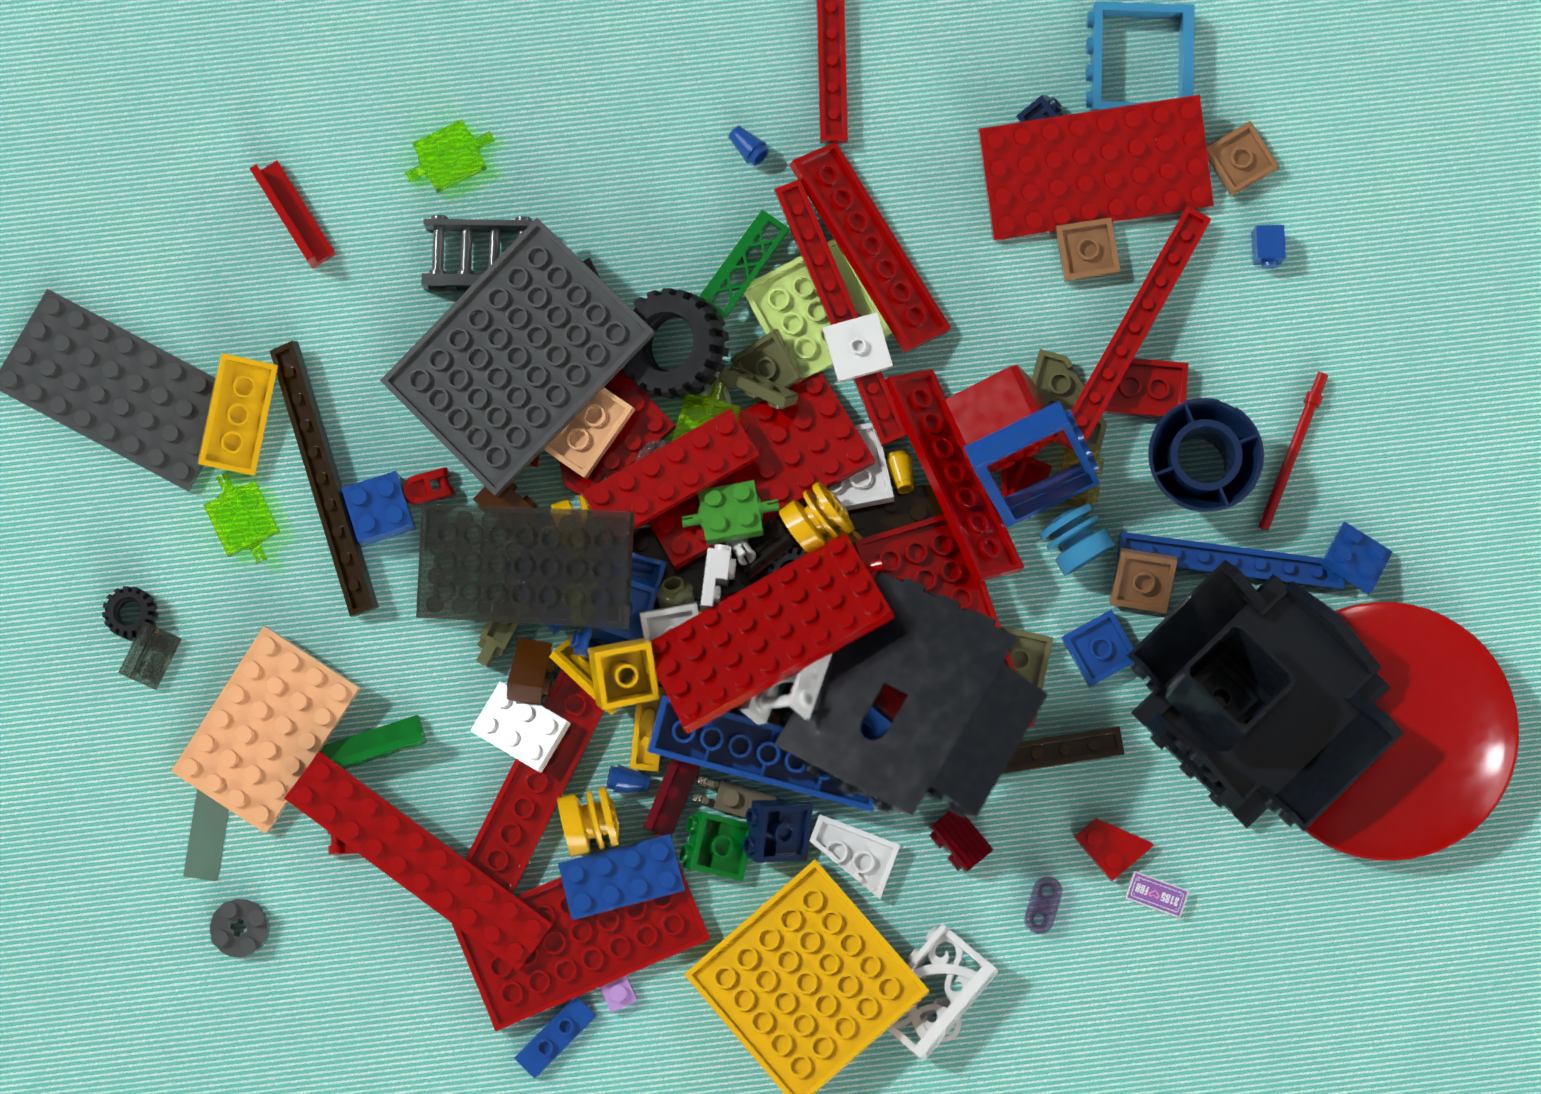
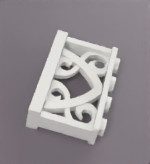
[888,924,998,1061]

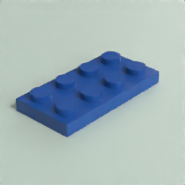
[558,834,685,920]

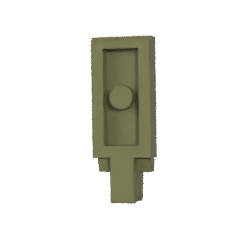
[476,588,530,667]

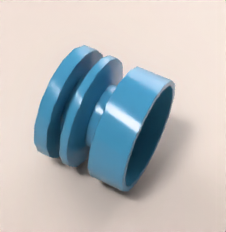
[1039,503,1116,576]

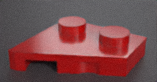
[1074,818,1154,881]

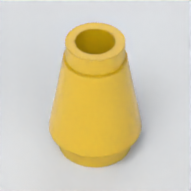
[886,450,914,494]

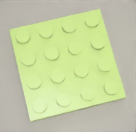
[743,239,892,383]

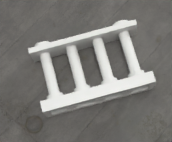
[739,653,832,725]

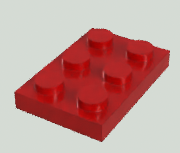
[1103,358,1189,418]

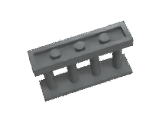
[421,215,534,292]

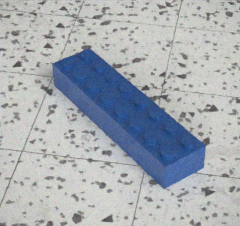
[647,694,874,812]

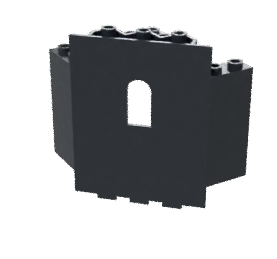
[1127,559,1404,832]
[772,571,1048,817]

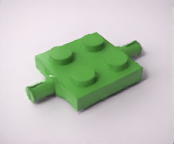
[681,480,780,545]

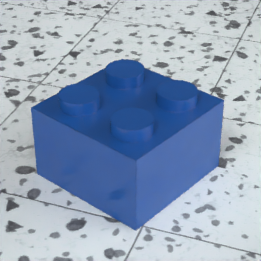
[341,471,416,547]

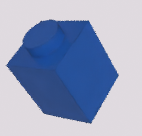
[1251,225,1286,269]

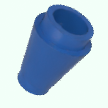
[728,126,769,166]
[606,764,650,793]

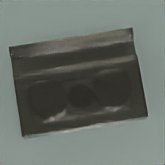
[731,515,795,579]
[118,621,182,690]

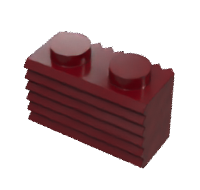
[929,811,993,873]

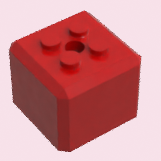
[941,365,1058,473]

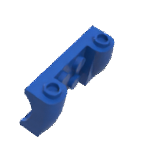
[571,544,667,659]

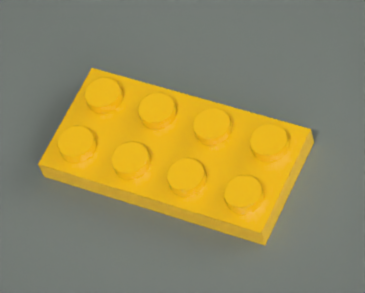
[197,353,278,476]

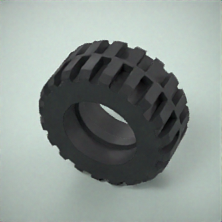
[623,288,729,399]

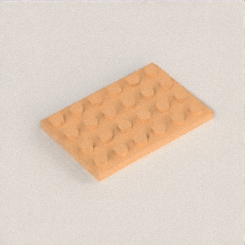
[171,626,361,834]

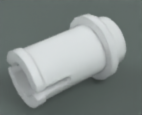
[726,538,756,565]

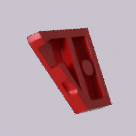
[1001,457,1052,519]

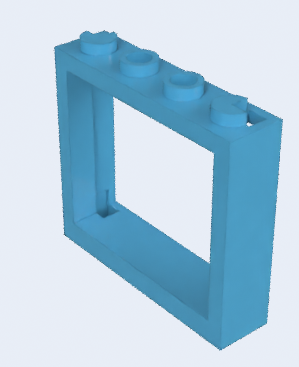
[1085,2,1195,111]

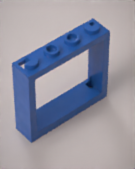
[964,401,1100,528]

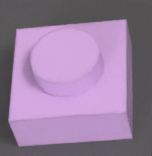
[600,976,638,1013]

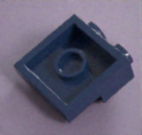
[742,800,813,863]

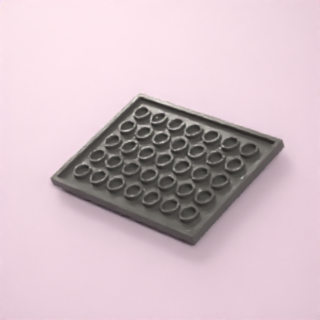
[380,218,656,497]

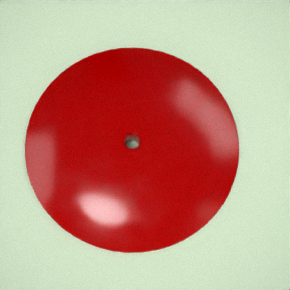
[1305,602,1519,861]

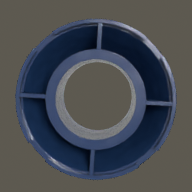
[1148,398,1264,512]

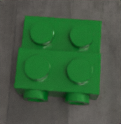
[680,811,749,881]

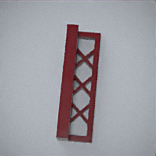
[643,758,701,837]

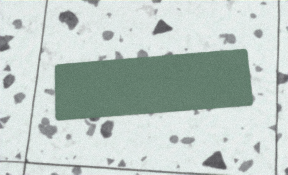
[183,789,229,881]

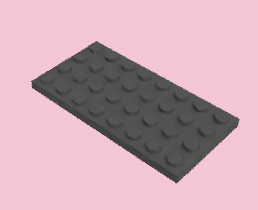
[0,289,215,492]

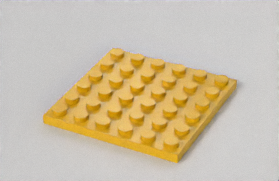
[684,859,930,1094]

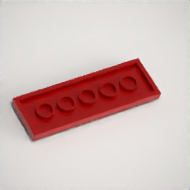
[581,409,760,543]

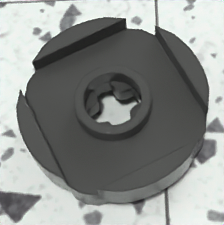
[210,899,270,957]

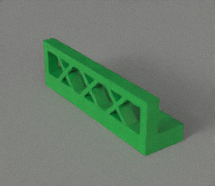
[700,210,790,320]
[320,715,427,770]

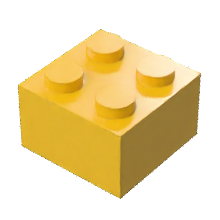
[588,638,660,710]

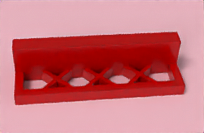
[249,160,336,269]

